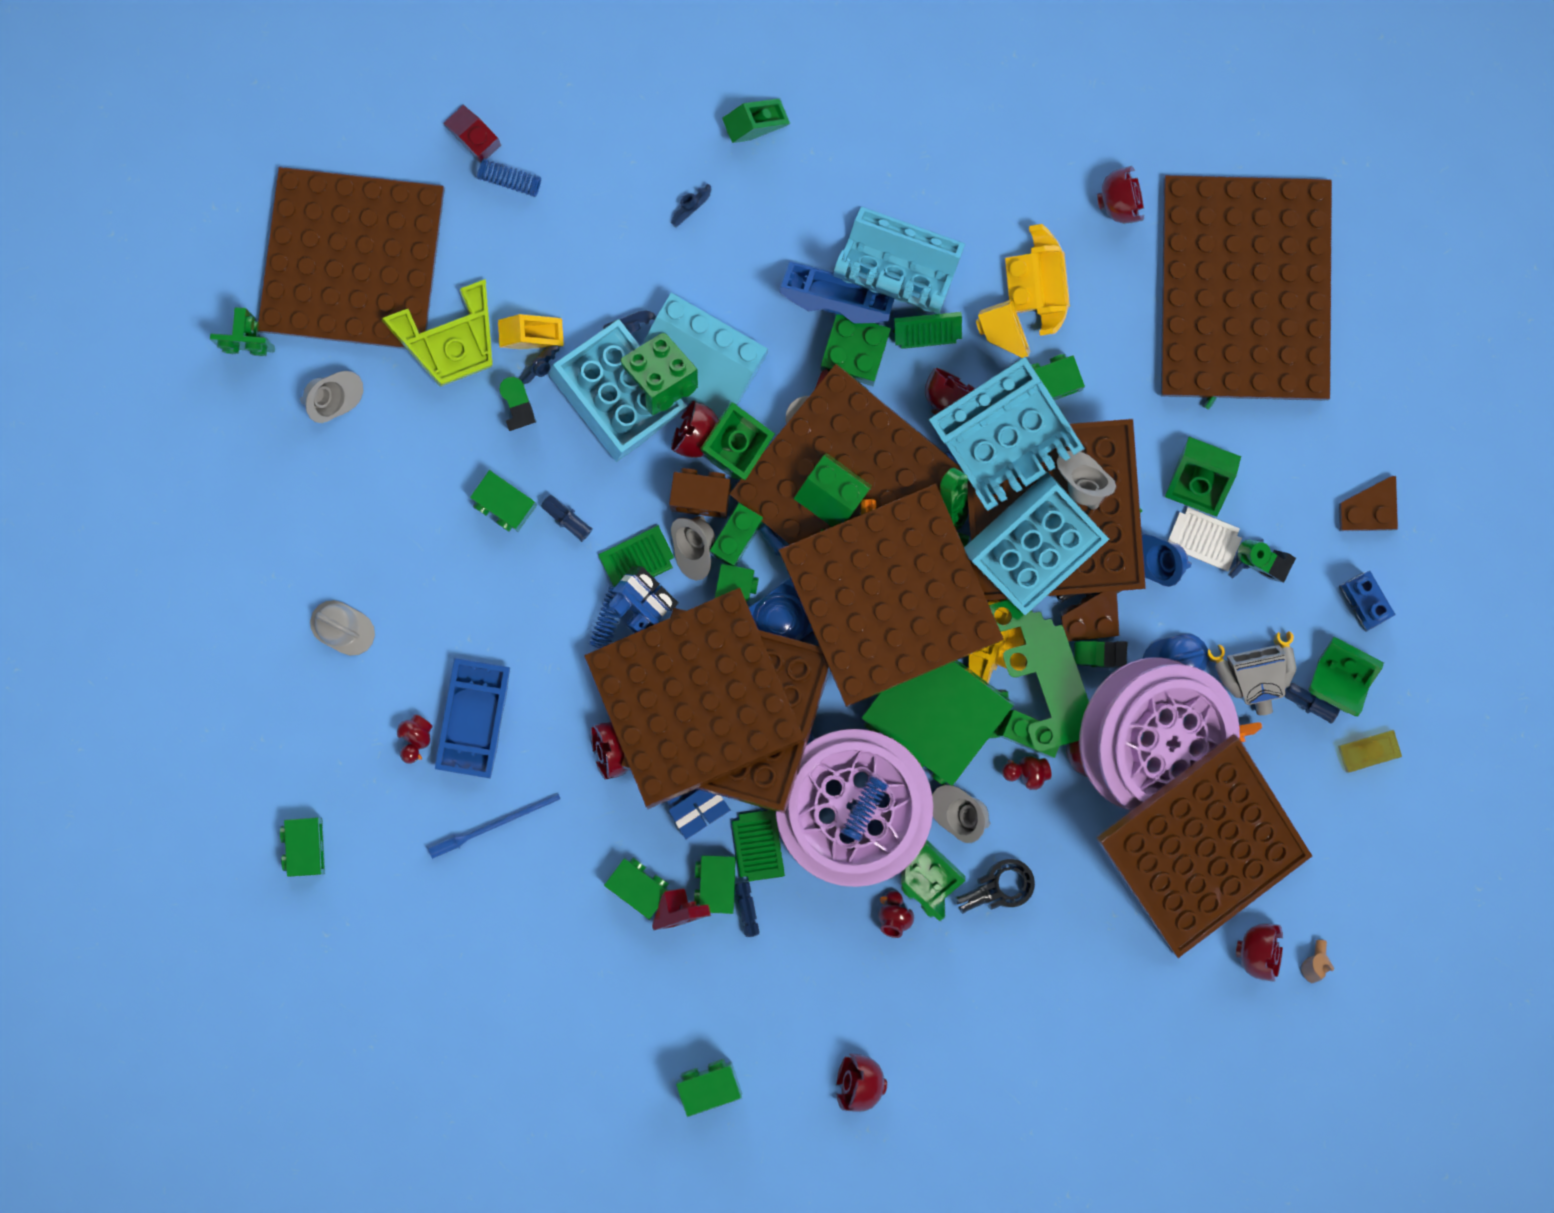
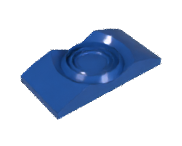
[779,261,895,323]
[749,578,813,641]
[435,658,510,779]

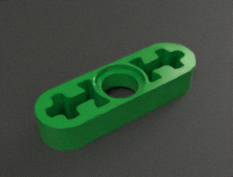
[940,468,968,531]

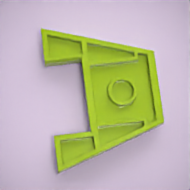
[382,279,493,387]

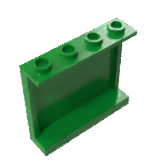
[862,660,1014,786]

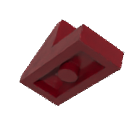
[652,889,711,931]

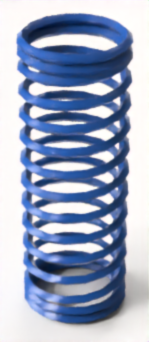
[477,158,541,197]
[588,586,620,648]
[841,776,889,841]

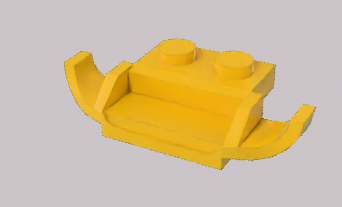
[1005,224,1070,336]
[969,599,1027,683]

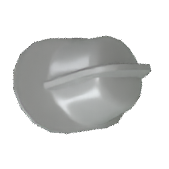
[300,370,363,423]
[1057,450,1116,510]
[671,516,715,581]
[310,600,375,656]
[932,785,991,843]

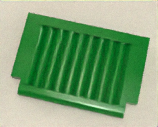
[894,312,962,349]
[598,525,674,587]
[731,810,785,882]

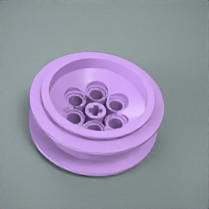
[1080,658,1240,811]
[776,729,933,887]

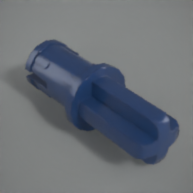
[541,495,593,542]
[1285,683,1340,724]

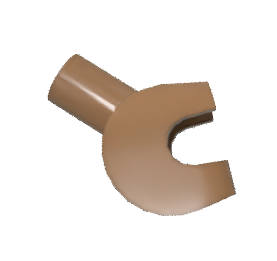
[1301,940,1334,983]

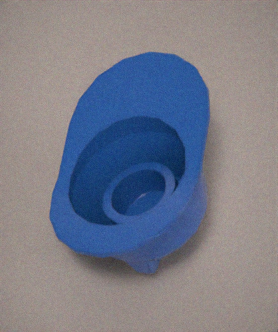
[1142,534,1192,587]
[1142,634,1209,671]

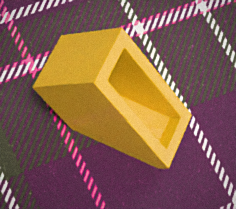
[976,299,1031,358]
[498,314,564,349]

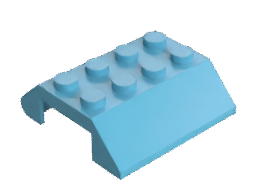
[834,207,965,314]
[929,357,1085,511]

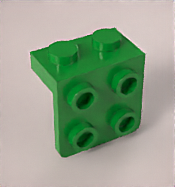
[621,333,698,416]
[1309,637,1384,717]
[901,840,965,921]

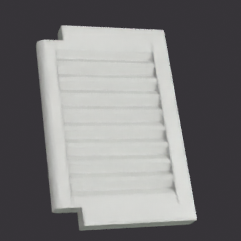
[1167,507,1242,572]

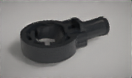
[955,859,1035,914]

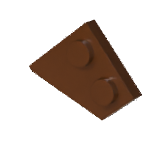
[1339,476,1398,531]
[1061,591,1120,641]

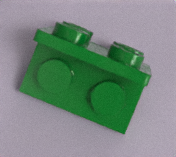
[210,307,275,356]

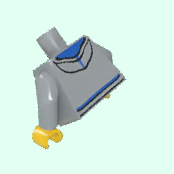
[1207,631,1297,715]

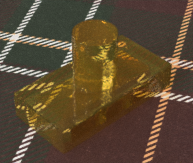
[1338,730,1402,773]

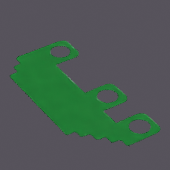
[989,600,1089,751]

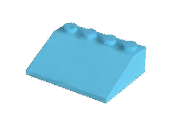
[642,293,768,420]
[549,319,687,462]
[964,472,1109,615]

